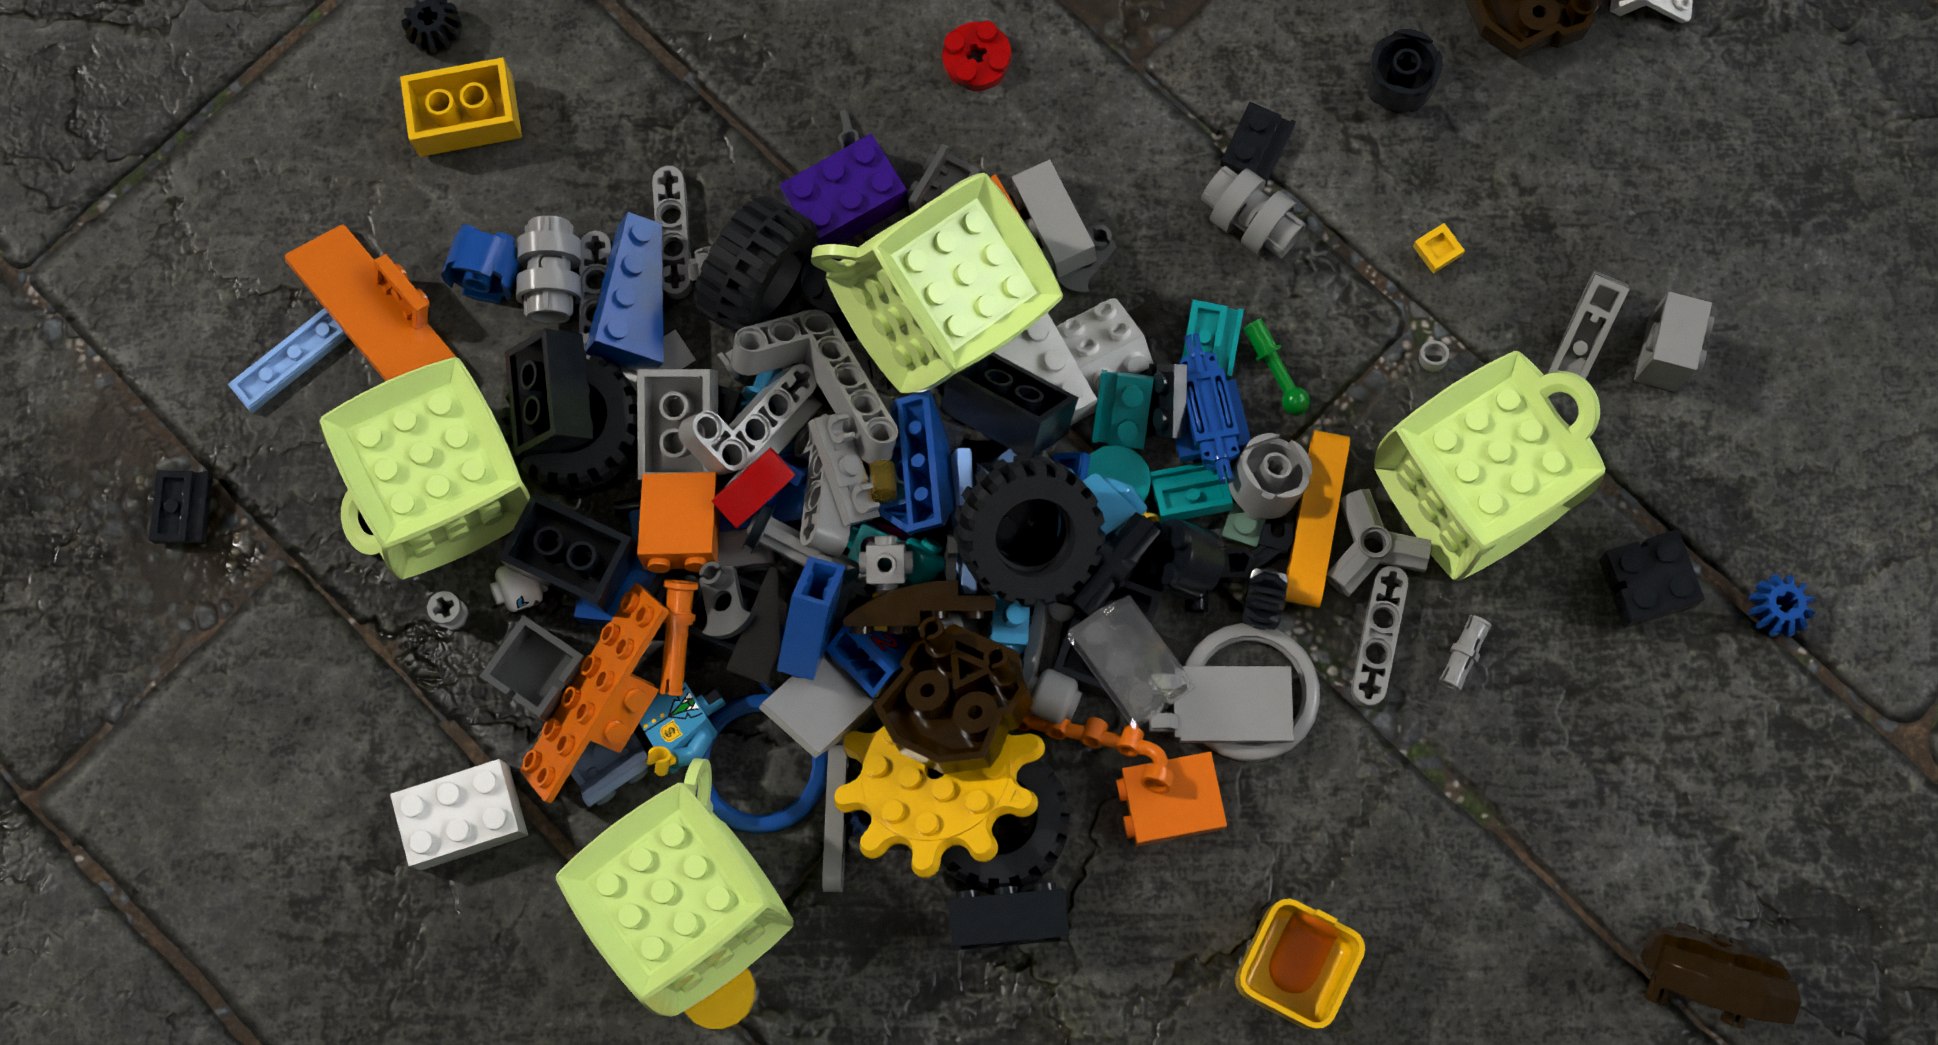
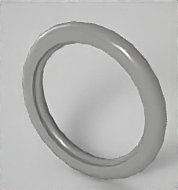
[1184,623,1320,762]

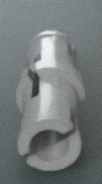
[1439,615,1492,692]

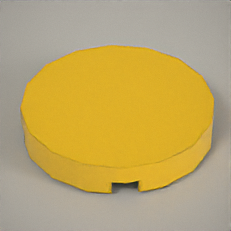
[684,968,756,1030]

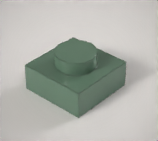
[1221,502,1266,550]

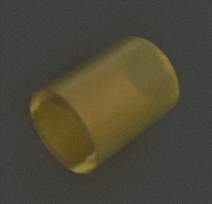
[869,460,897,502]

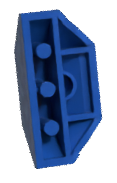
[872,390,955,535]

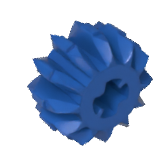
[1748,574,1816,638]

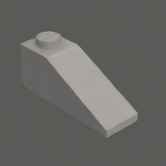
[1548,270,1630,380]

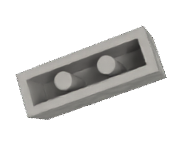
[1009,159,1097,278]

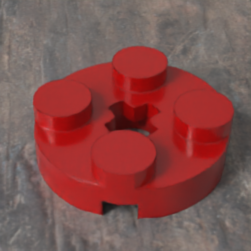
[942,20,1011,91]

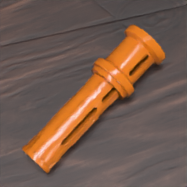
[659,580,699,696]

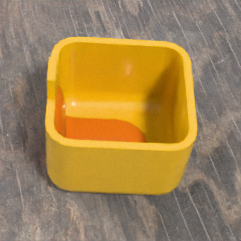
[1235,899,1365,1030]

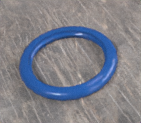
[696,693,828,834]

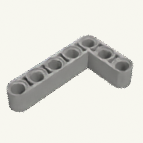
[731,309,898,466]

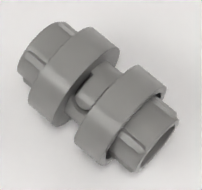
[1201,166,1306,258]
[516,216,582,324]

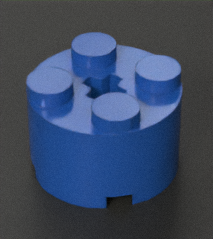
[441,225,521,303]

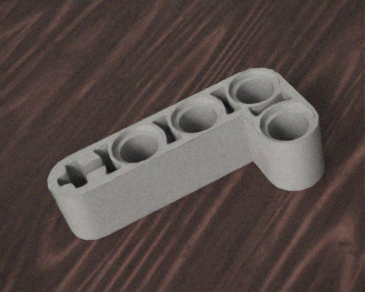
[678,364,817,476]
[793,414,850,557]

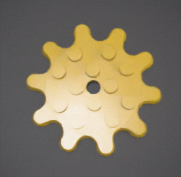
[834,712,1045,878]

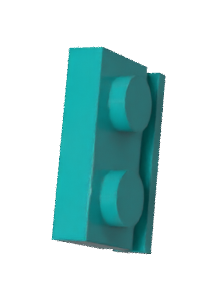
[1181,300,1244,380]
[1092,369,1154,449]
[1150,462,1233,522]

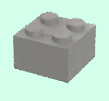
[1634,291,1714,392]

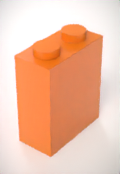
[637,472,722,573]
[1115,752,1227,847]

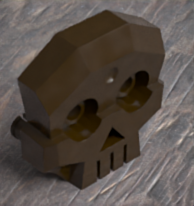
[1465,0,1603,59]
[873,617,1033,774]
[1640,922,1801,1029]

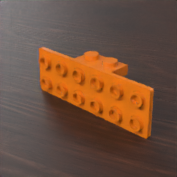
[285,224,469,381]
[520,583,669,804]

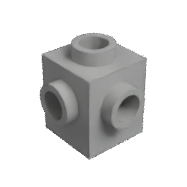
[859,535,913,590]

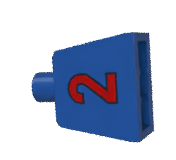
[826,626,910,698]

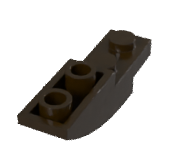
[840,580,996,634]

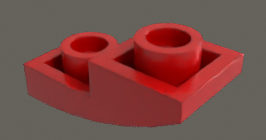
[712,447,796,528]

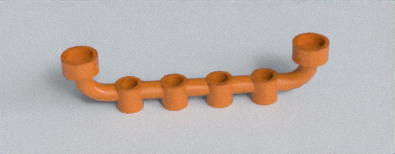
[1016,710,1174,793]

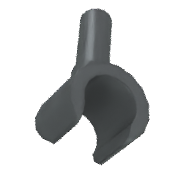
[838,109,860,149]

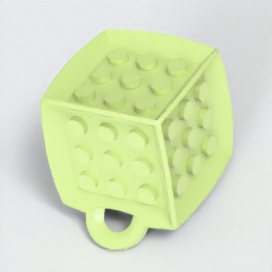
[811,173,1063,394]
[1374,351,1605,581]
[319,357,530,580]
[556,758,794,1017]

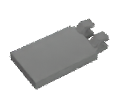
[1148,666,1294,743]

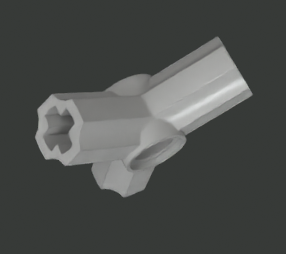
[1326,489,1431,597]

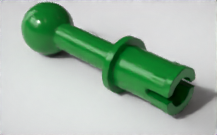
[1243,318,1311,416]

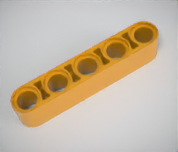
[1285,430,1350,608]

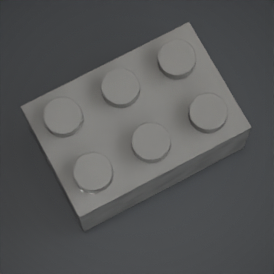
[637,369,719,480]

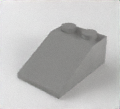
[759,650,883,758]

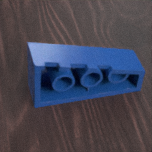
[585,212,664,371]

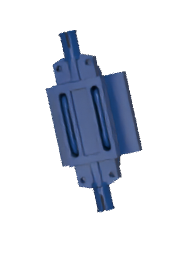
[1174,333,1251,485]

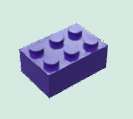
[779,133,909,246]

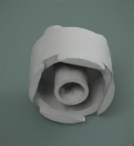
[1228,433,1312,520]

